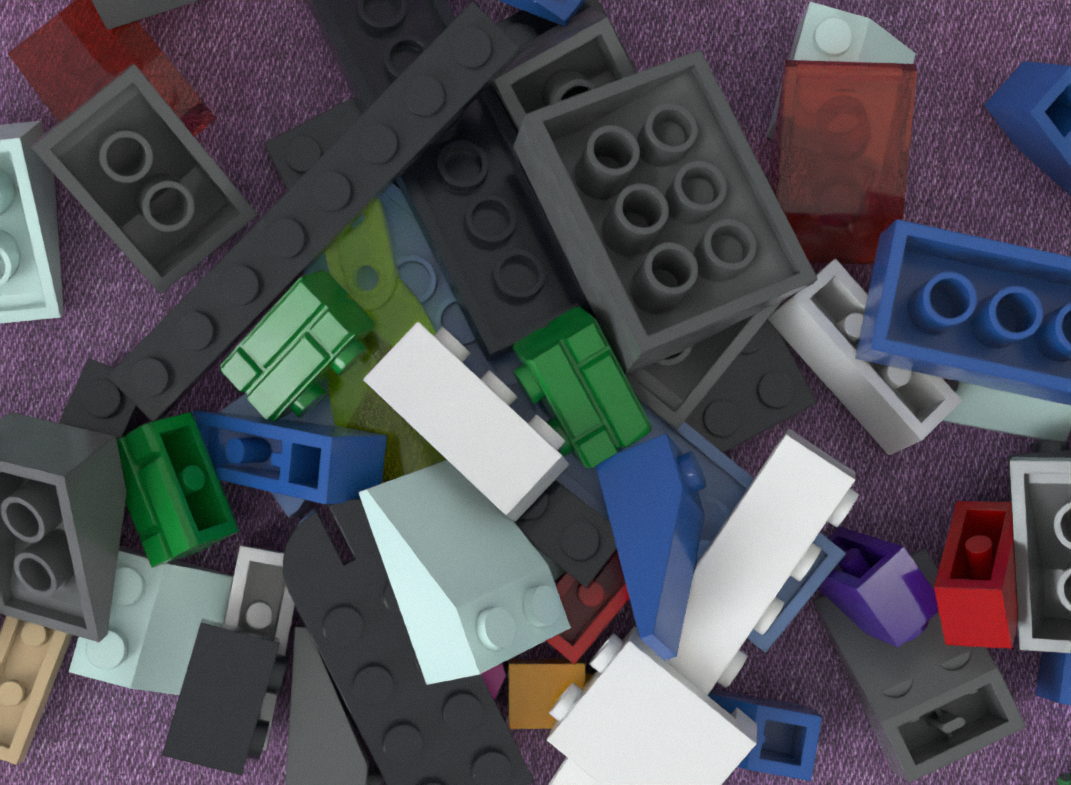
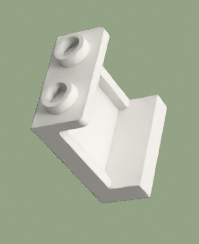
[547,626,757,785]

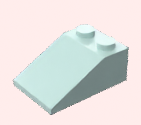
[0,121,64,323]
[358,460,571,685]

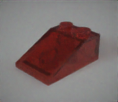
[7,0,216,136]
[768,60,917,265]

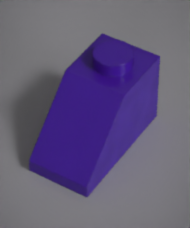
[818,526,938,648]

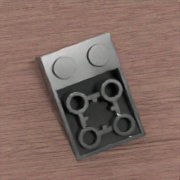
[812,549,1026,783]

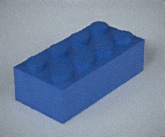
[855,219,1071,406]

